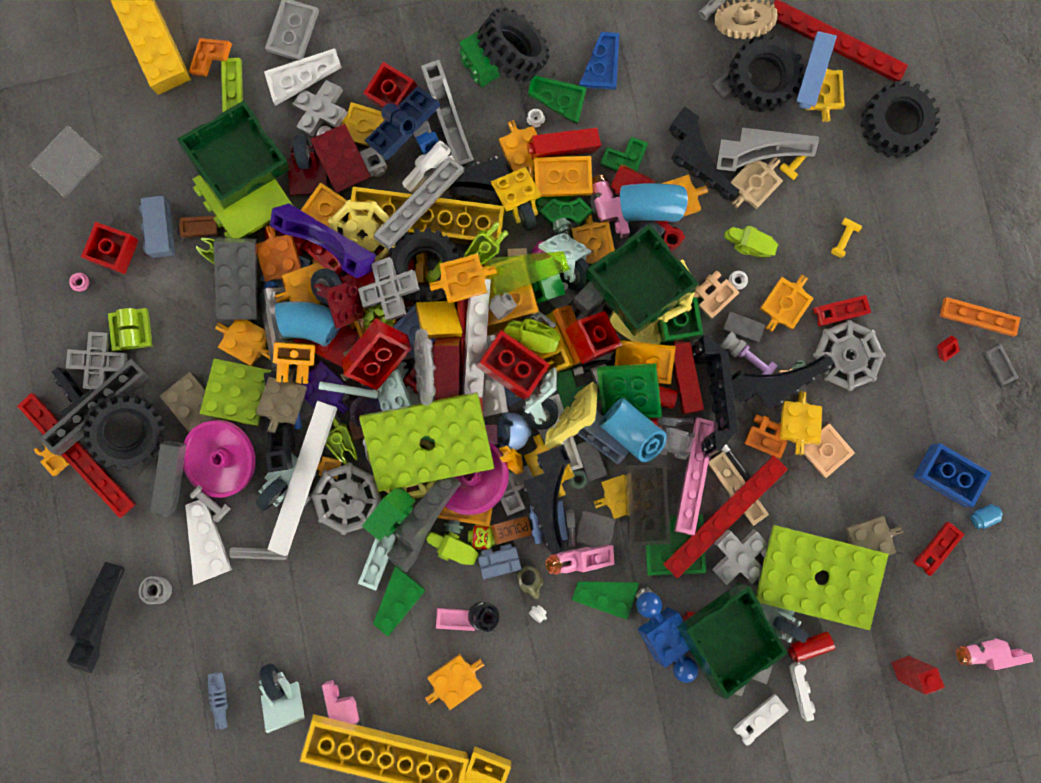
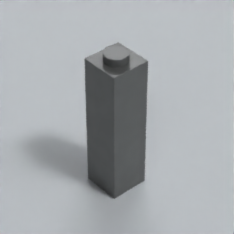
[150,441,187,517]

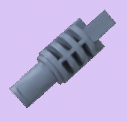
[208,672,228,730]

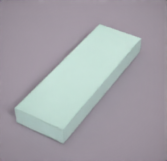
[358,534,397,590]

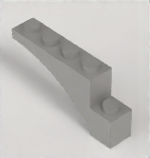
[421,60,474,167]
[716,128,819,171]

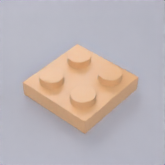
[804,424,855,478]

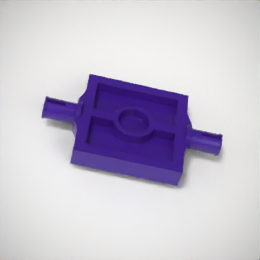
[300,361,349,415]

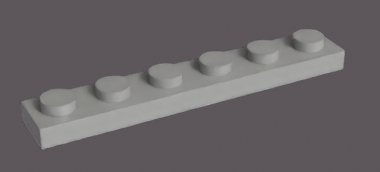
[374,157,464,249]

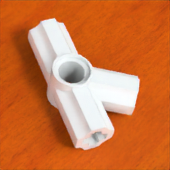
[402,140,455,193]

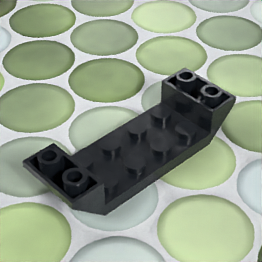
[691,335,738,458]

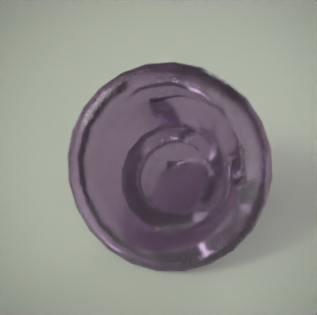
[349,396,379,426]

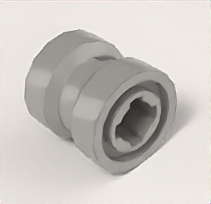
[720,331,747,358]

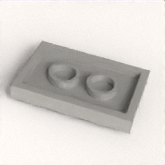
[265,0,319,61]

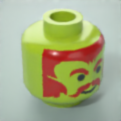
[468,524,495,550]

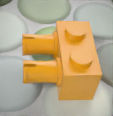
[273,341,315,384]

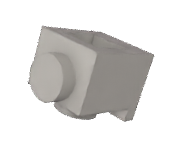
[359,147,388,177]

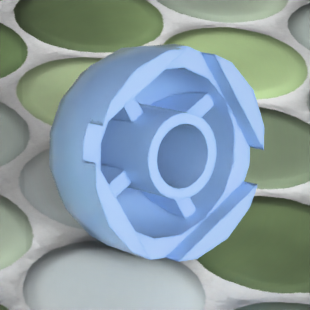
[498,412,531,450]

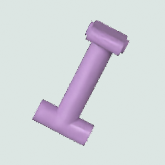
[738,345,778,374]

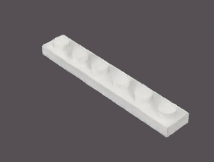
[462,279,491,397]

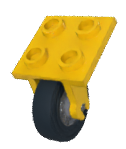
[491,167,541,231]

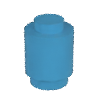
[970,504,1003,529]

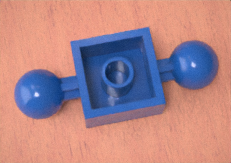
[636,592,699,683]

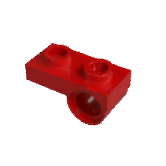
[655,221,686,251]

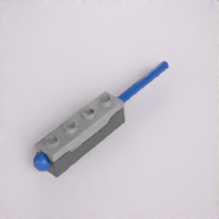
[258,281,302,430]

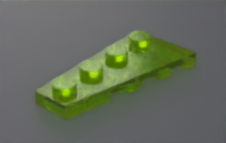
[483,251,570,295]

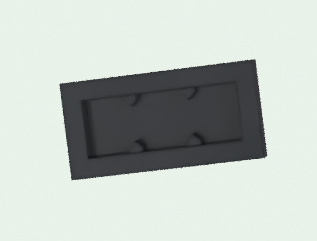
[52,367,96,417]

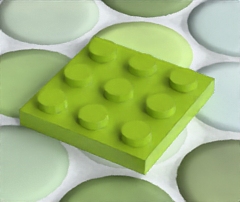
[199,358,272,427]

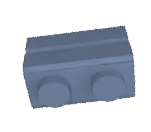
[478,543,522,579]

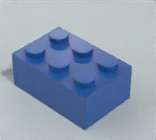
[913,443,992,507]

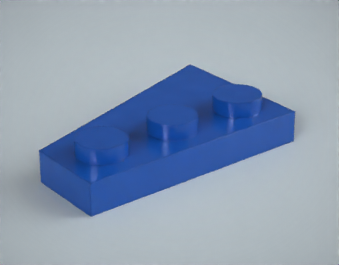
[579,32,619,90]

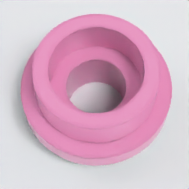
[69,273,89,292]

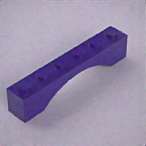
[270,203,376,278]

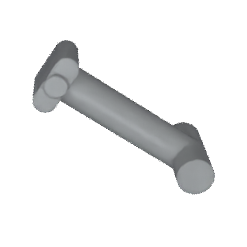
[189,485,231,523]

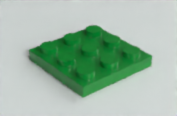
[597,363,662,418]
[644,514,706,575]

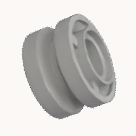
[139,576,172,604]

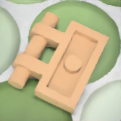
[693,271,740,319]

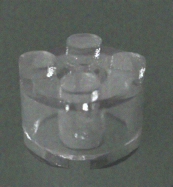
[657,424,696,460]

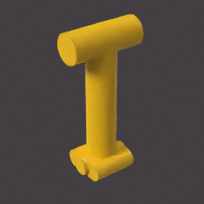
[779,156,807,180]
[831,217,862,258]

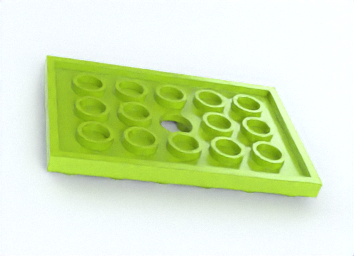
[359,392,494,492]
[755,525,889,630]

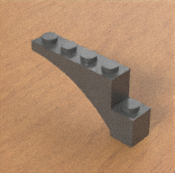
[387,477,461,573]

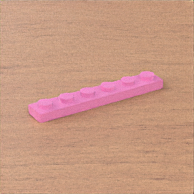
[674,418,714,535]

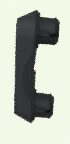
[449,186,501,206]

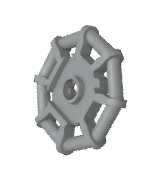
[813,320,886,391]
[413,329,436,405]
[310,462,383,535]

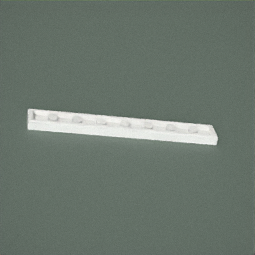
[268,401,337,556]

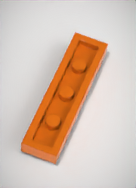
[939,297,1021,337]

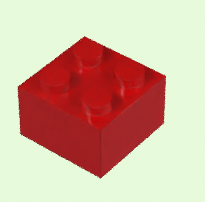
[363,62,419,109]
[81,222,139,275]
[565,311,622,364]

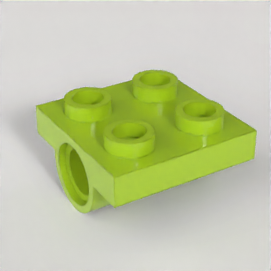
[108,308,153,352]

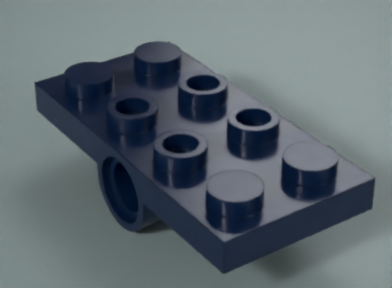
[364,86,441,160]

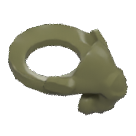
[517,566,544,599]

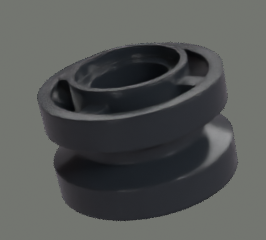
[468,602,500,632]

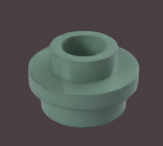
[553,218,571,234]
[568,470,588,489]
[444,520,464,534]

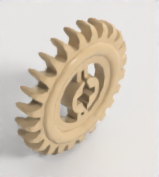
[715,0,778,39]

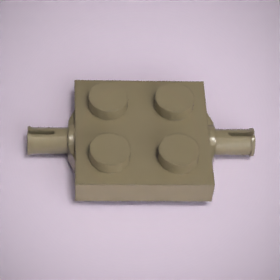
[256,369,307,433]
[845,515,903,556]

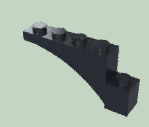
[669,106,740,201]
[449,156,509,191]
[731,353,835,409]
[264,372,295,473]
[524,444,571,555]
[67,562,125,673]

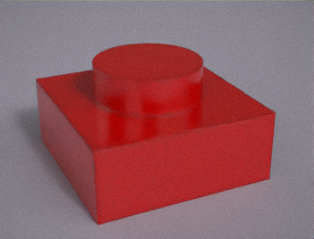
[937,335,960,362]

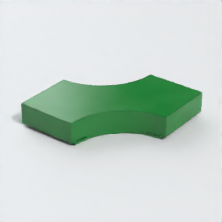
[539,198,593,225]

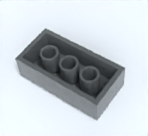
[214,238,258,319]

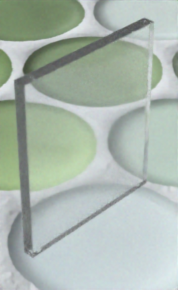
[29,125,104,198]

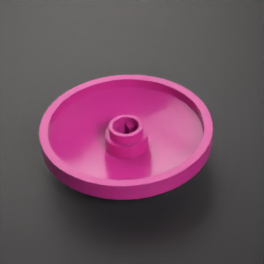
[183,420,256,498]
[445,442,509,515]

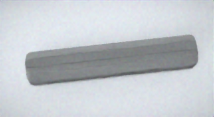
[229,547,288,560]

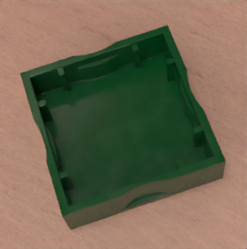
[177,100,289,209]
[586,224,699,336]
[677,583,788,699]

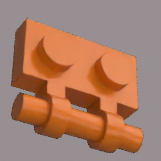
[743,414,788,459]

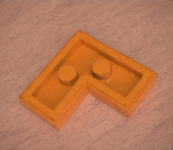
[189,38,232,77]

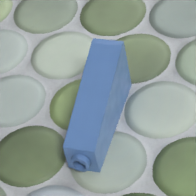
[796,31,837,109]

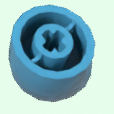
[620,183,688,222]
[275,301,341,347]
[599,398,667,462]

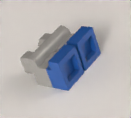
[413,121,439,155]

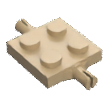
[731,157,783,210]

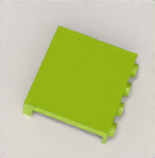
[193,175,293,239]

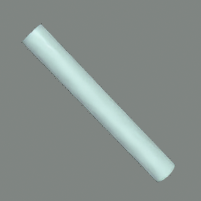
[319,382,379,399]

